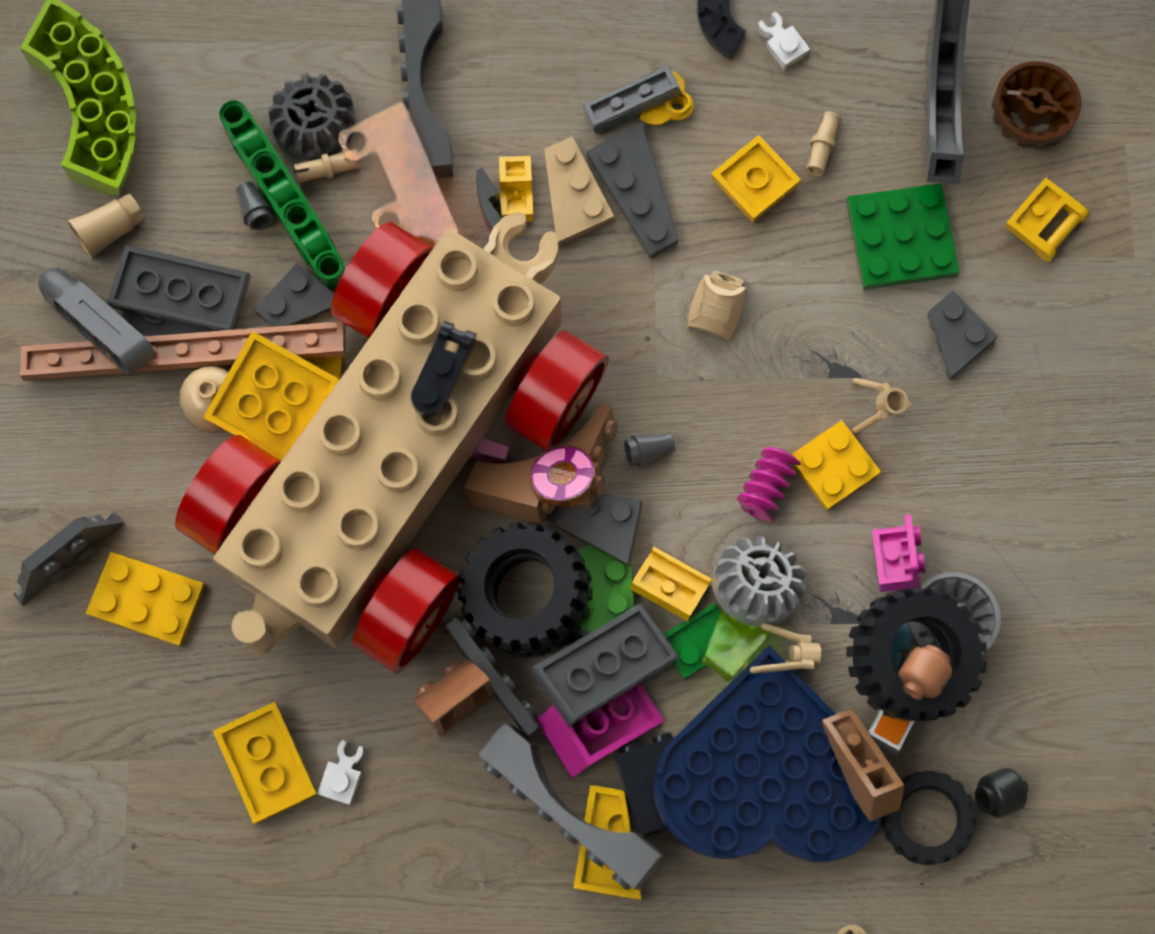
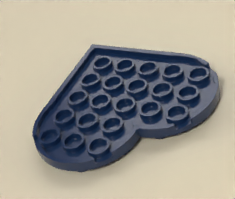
[653,645,882,863]

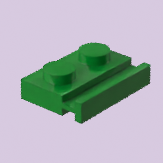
[663,603,741,680]

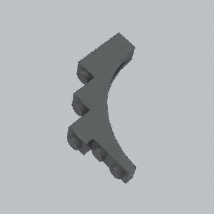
[921,0,970,184]

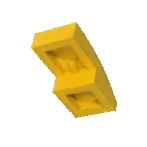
[499,156,533,222]

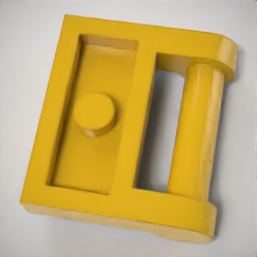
[1004,177,1090,262]

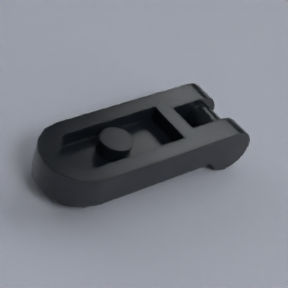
[411,321,477,417]

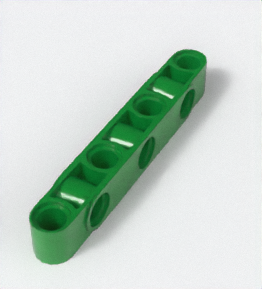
[219,100,346,290]

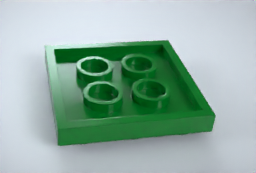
[846,183,960,290]

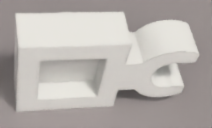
[758,12,810,70]
[317,740,365,806]

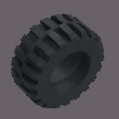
[457,522,593,657]
[846,587,987,721]

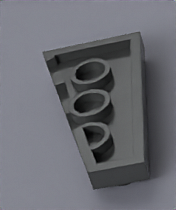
[587,122,678,259]
[440,617,538,735]

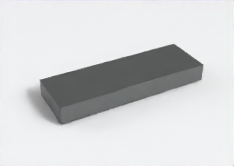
[583,65,682,134]

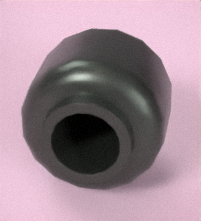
[975,768,1028,818]

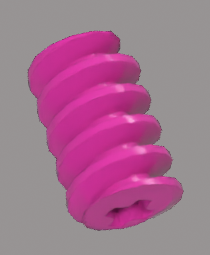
[737,447,801,523]

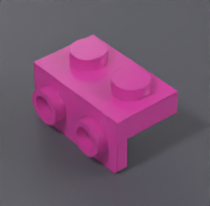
[872,515,926,592]

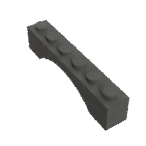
[397,0,454,180]
[479,722,667,890]

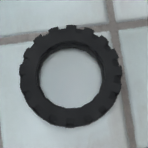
[881,771,977,865]

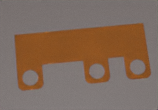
[338,101,460,248]

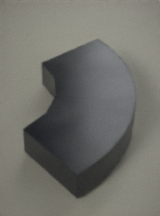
[697,0,746,60]

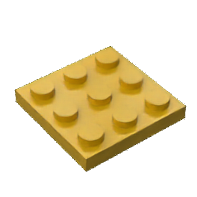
[203,331,340,461]

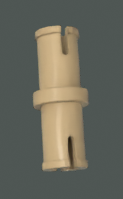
[805,112,841,177]
[294,149,361,184]

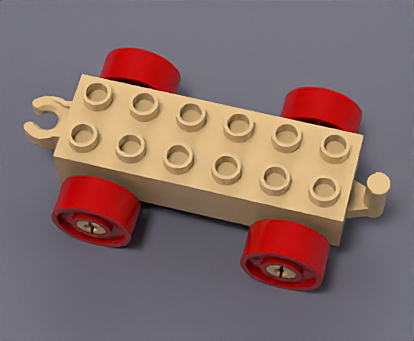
[175,212,609,674]

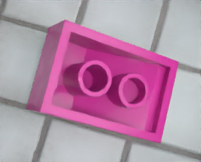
[536,684,664,778]

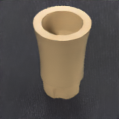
[67,194,145,259]

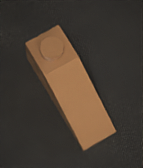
[822,709,904,822]

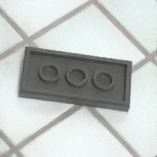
[107,245,251,331]
[531,603,680,727]

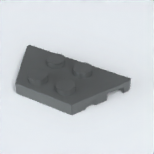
[14,513,124,605]

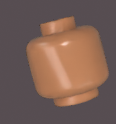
[899,645,953,700]

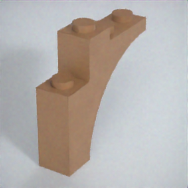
[464,404,618,525]

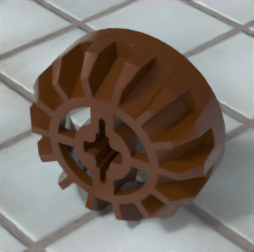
[991,61,1081,149]

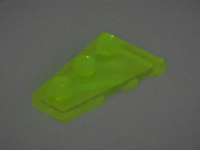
[702,608,781,682]

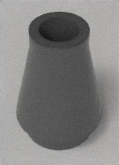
[236,182,273,230]
[624,432,675,467]

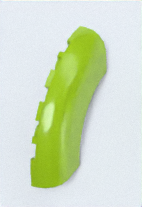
[20,0,136,196]

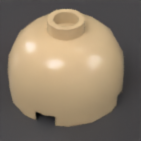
[180,366,229,433]

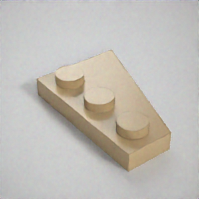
[544,136,614,246]

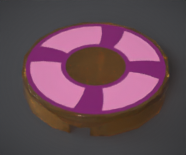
[530,445,597,508]

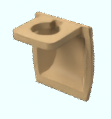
[687,270,746,340]

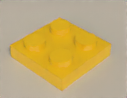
[711,135,801,223]
[791,420,881,511]

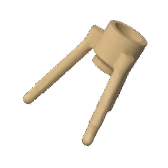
[853,378,912,434]
[744,623,821,673]

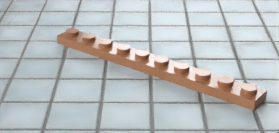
[20,321,346,381]

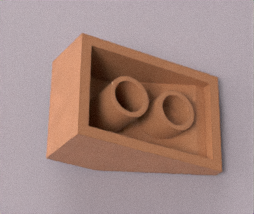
[413,659,494,737]

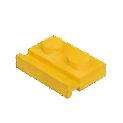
[629,547,712,621]

